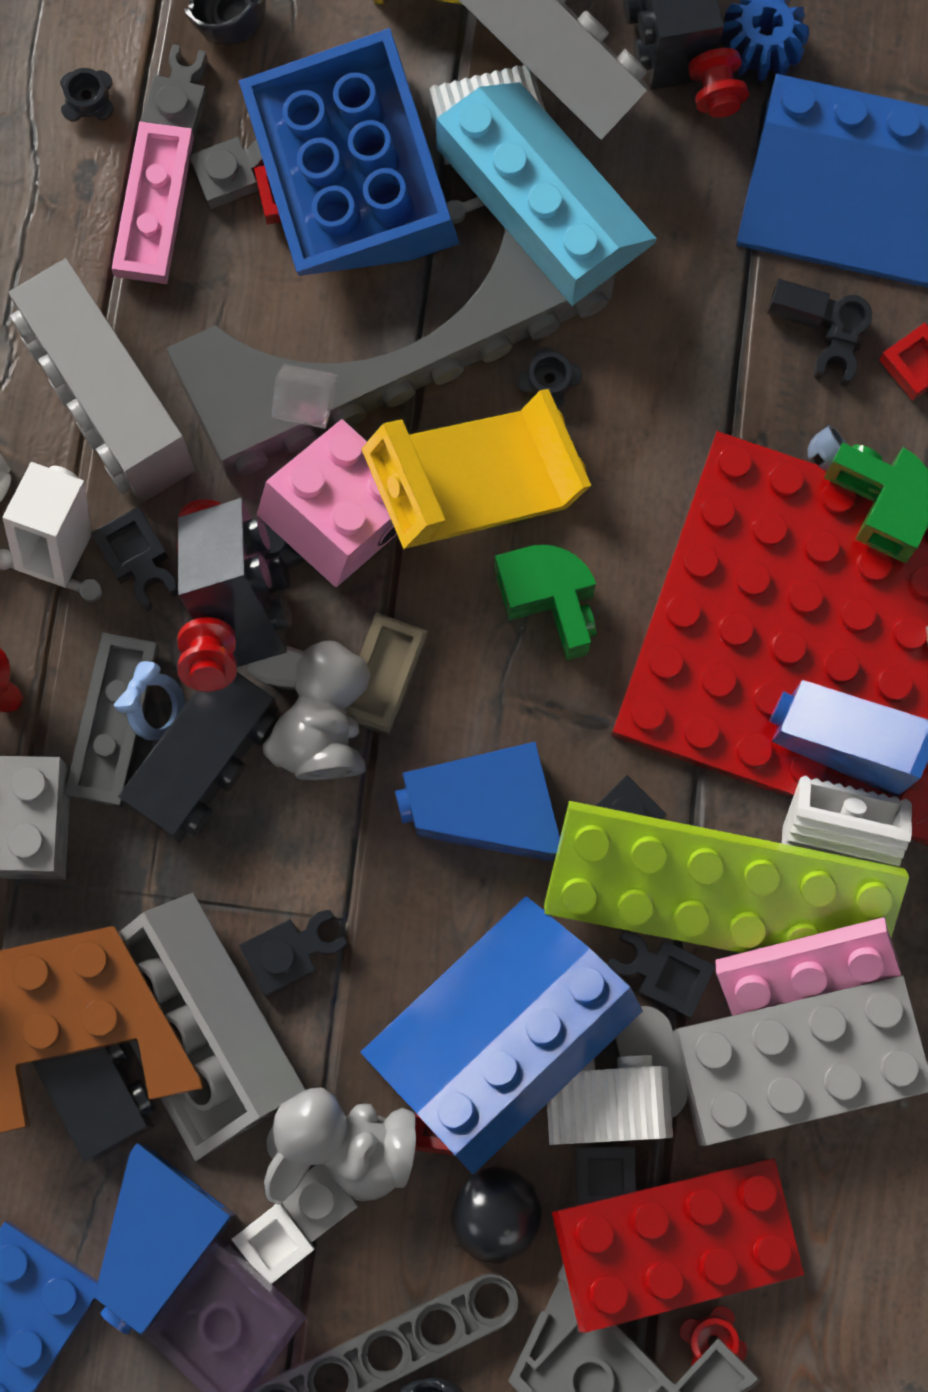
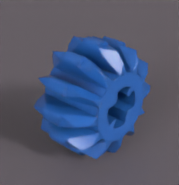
[720,0,810,83]

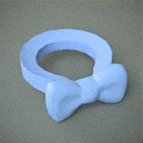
[114,661,186,740]

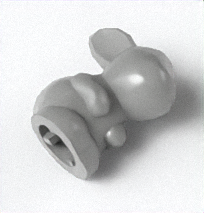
[247,641,371,780]
[264,1087,416,1205]

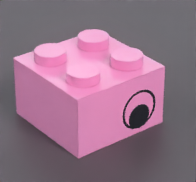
[257,419,397,588]

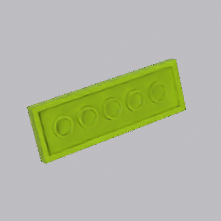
[544,801,909,953]

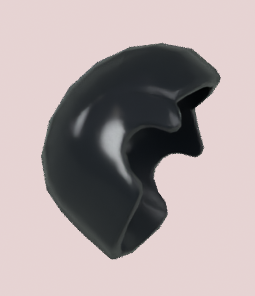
[184,0,266,46]
[451,1167,542,1264]

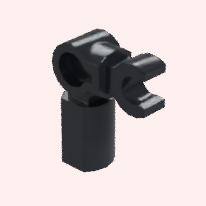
[767,278,873,386]

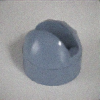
[807,425,847,470]

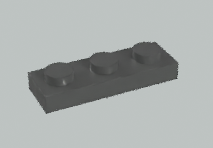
[64,632,159,808]

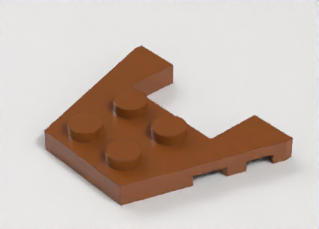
[0,926,204,1134]

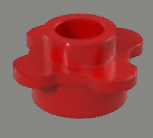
[679,1306,747,1366]

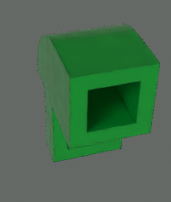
[824,442,928,563]
[494,545,597,661]

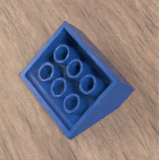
[239,28,460,276]
[735,74,928,288]
[360,896,643,1175]

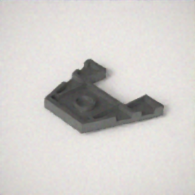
[508,1264,761,1392]

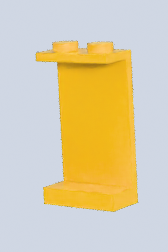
[361,389,592,549]

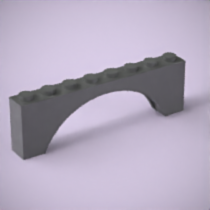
[166,229,615,477]

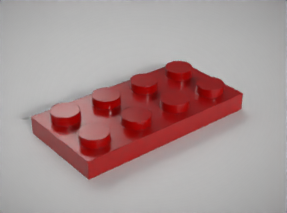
[552,1158,804,1333]

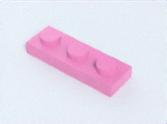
[112,121,194,284]
[716,917,901,1016]

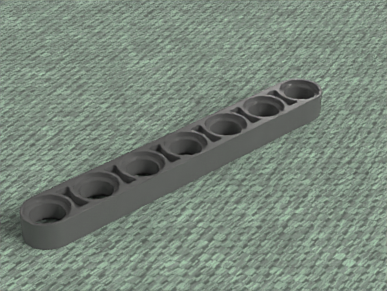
[245,1273,518,1392]

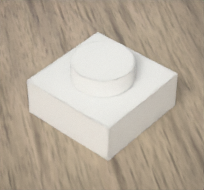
[232,1203,315,1287]

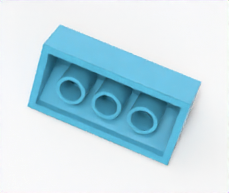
[436,82,657,306]

